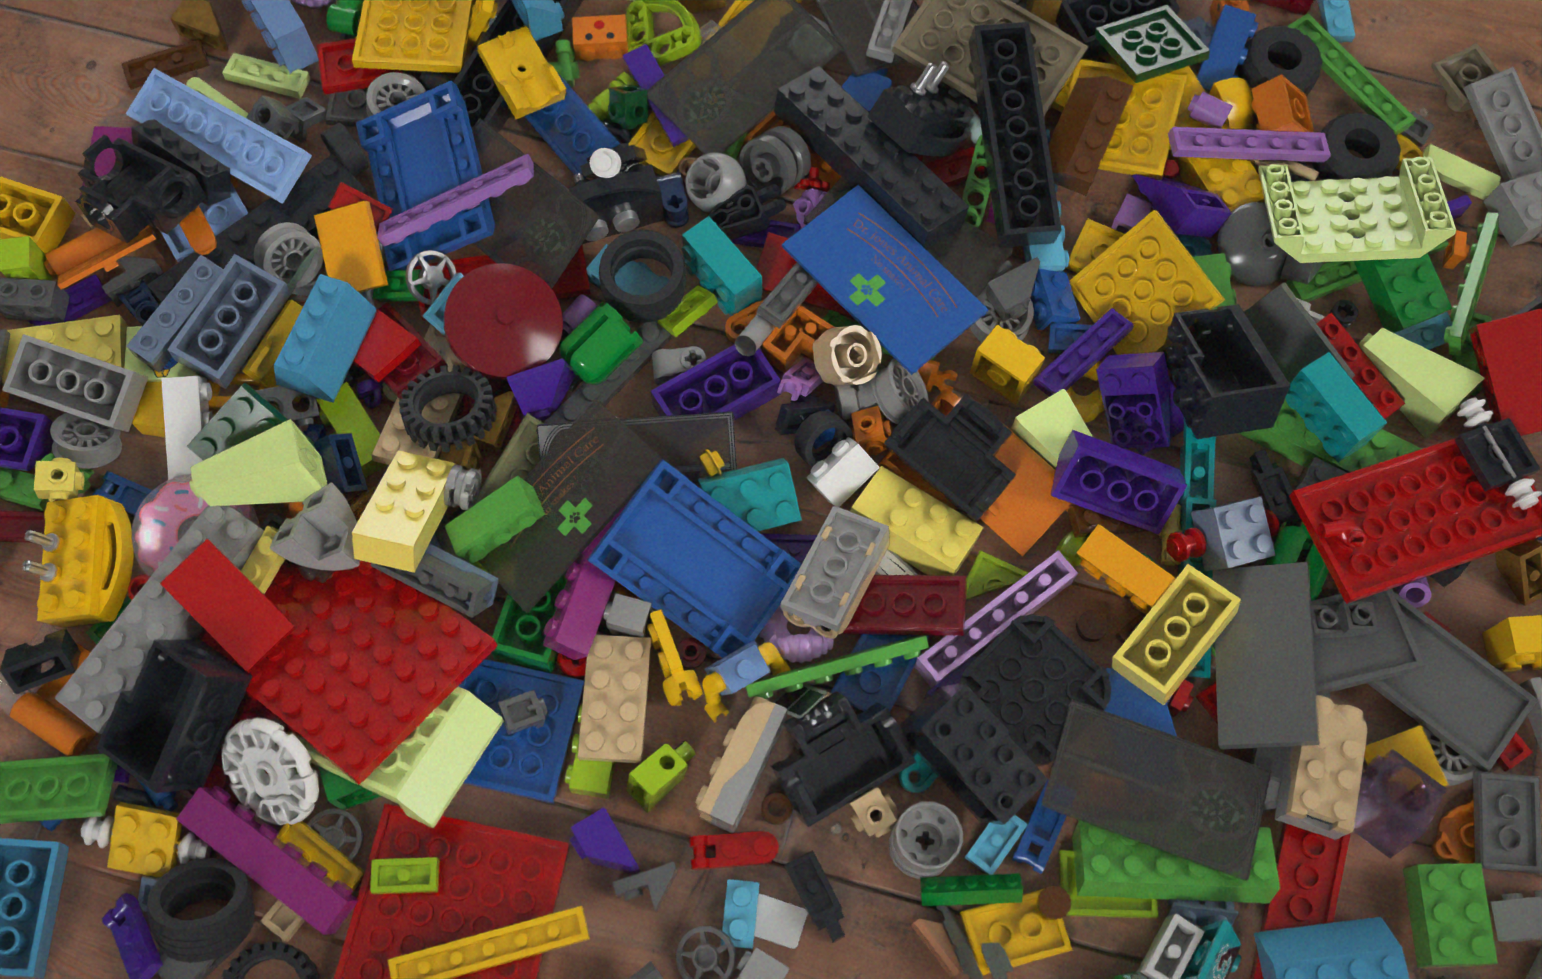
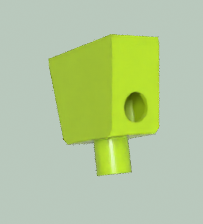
[626,741,696,813]

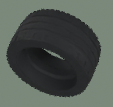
[599,230,686,323]
[147,858,255,963]

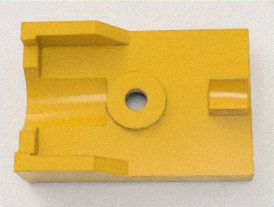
[477,26,566,119]
[242,300,303,404]

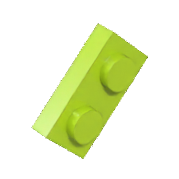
[657,285,718,337]
[370,857,439,894]

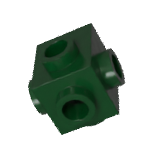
[608,85,649,129]

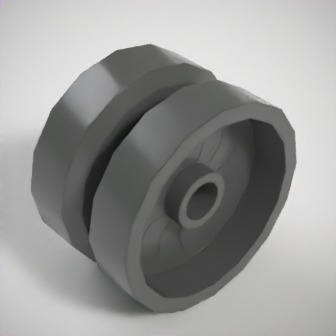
[739,126,811,197]

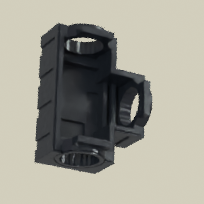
[75,134,207,244]
[884,394,1016,523]
[771,691,916,828]

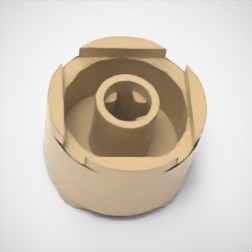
[812,325,882,385]

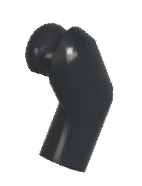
[602,120,633,144]
[114,784,153,808]

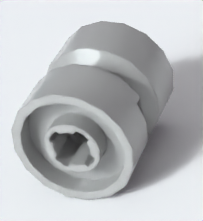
[834,380,878,420]

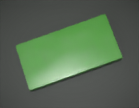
[0,753,118,824]

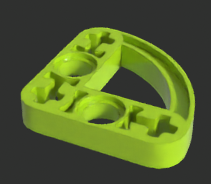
[626,0,701,66]

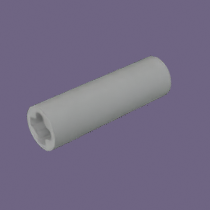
[735,314,776,356]

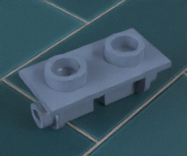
[1166,899,1238,926]

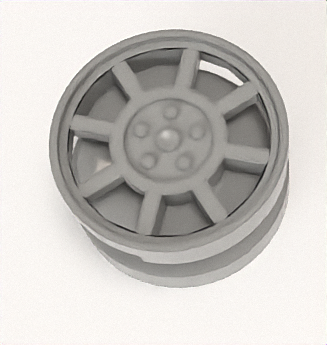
[444,464,481,510]

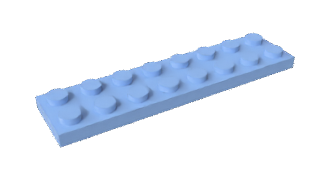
[126,68,312,204]

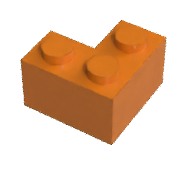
[762,305,834,373]

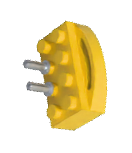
[22,495,134,628]

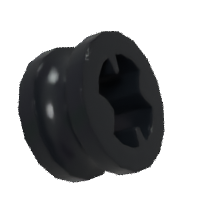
[1329,300,1358,328]

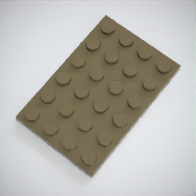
[892,0,1088,116]

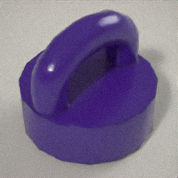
[355,379,384,409]

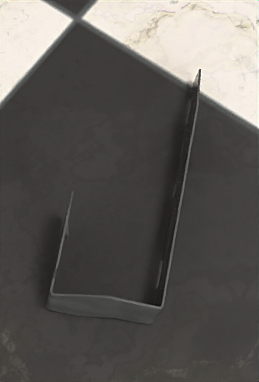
[936,905,1014,979]

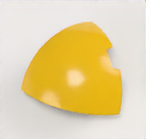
[1209,78,1255,130]

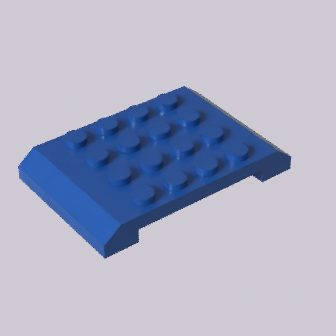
[356,81,495,271]
[587,459,802,658]

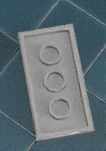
[1463,66,1542,182]

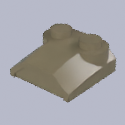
[1431,42,1499,112]

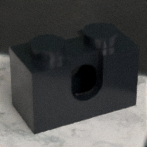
[0,628,81,695]

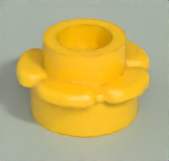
[699,449,725,477]

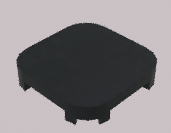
[959,614,1112,767]

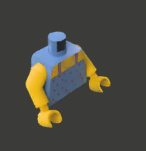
[702,640,791,723]

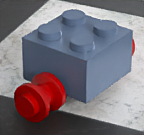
[1166,497,1279,571]

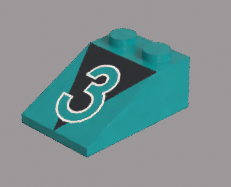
[1180,919,1242,979]

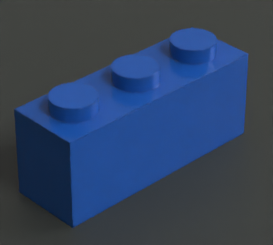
[1196,4,1259,91]

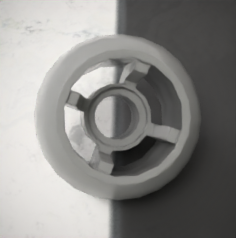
[686,152,746,213]

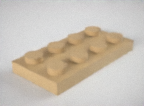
[578,635,652,763]

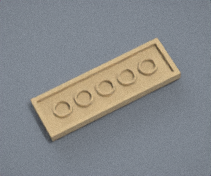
[372,324,474,465]

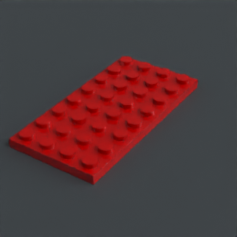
[1289,438,1542,604]

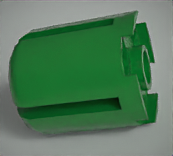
[559,302,644,385]
[1265,522,1329,601]

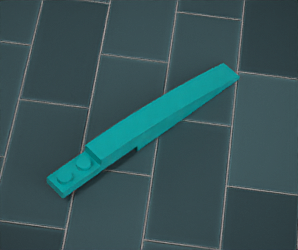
[1178,418,1217,678]

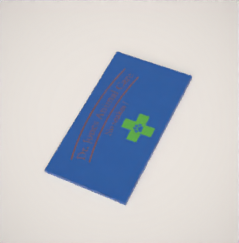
[782,185,989,375]

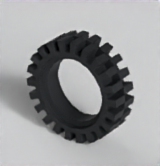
[399,365,497,452]

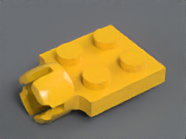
[647,609,703,706]

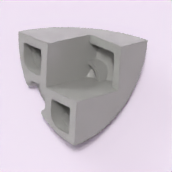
[269,482,360,570]

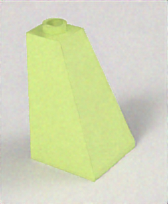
[1358,328,1484,439]
[1010,389,1093,469]
[189,419,327,506]

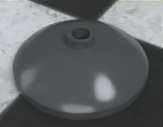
[1218,202,1288,286]

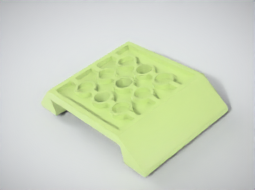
[1258,157,1456,263]
[290,687,504,828]

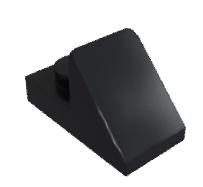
[775,394,836,435]

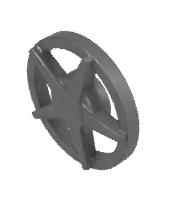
[405,250,457,305]
[307,809,363,861]
[676,926,736,979]

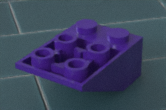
[1132,174,1232,238]
[1096,352,1170,448]

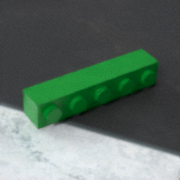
[920,873,1023,906]

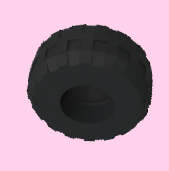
[1236,26,1322,96]
[1313,112,1401,180]

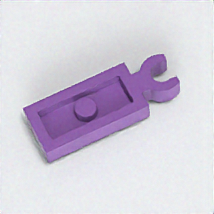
[777,357,823,401]

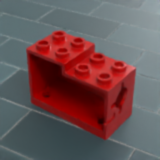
[1468,308,1542,436]

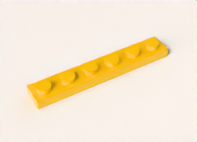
[388,906,590,979]

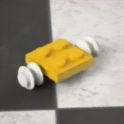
[81,802,213,878]

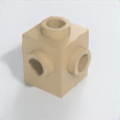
[850,786,897,837]

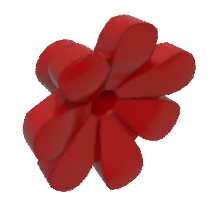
[794,167,830,192]

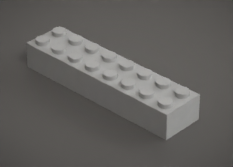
[55,505,264,734]

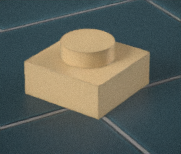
[261,900,305,942]

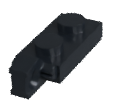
[1249,449,1303,529]
[784,850,845,943]

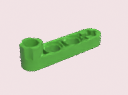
[958,135,991,239]

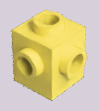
[34,458,84,502]

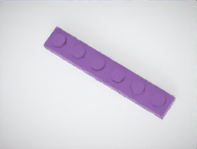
[1168,127,1331,162]
[378,154,534,247]

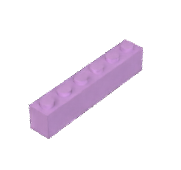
[914,550,1078,688]

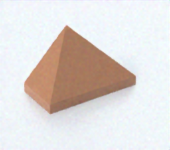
[910,918,960,978]

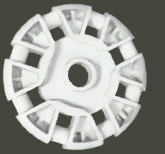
[222,718,319,825]

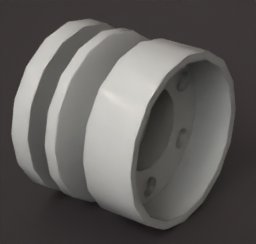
[888,802,963,879]

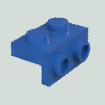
[1030,269,1081,331]

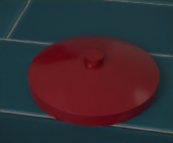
[443,263,563,380]

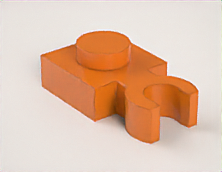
[918,360,958,392]

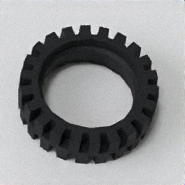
[221,942,321,979]

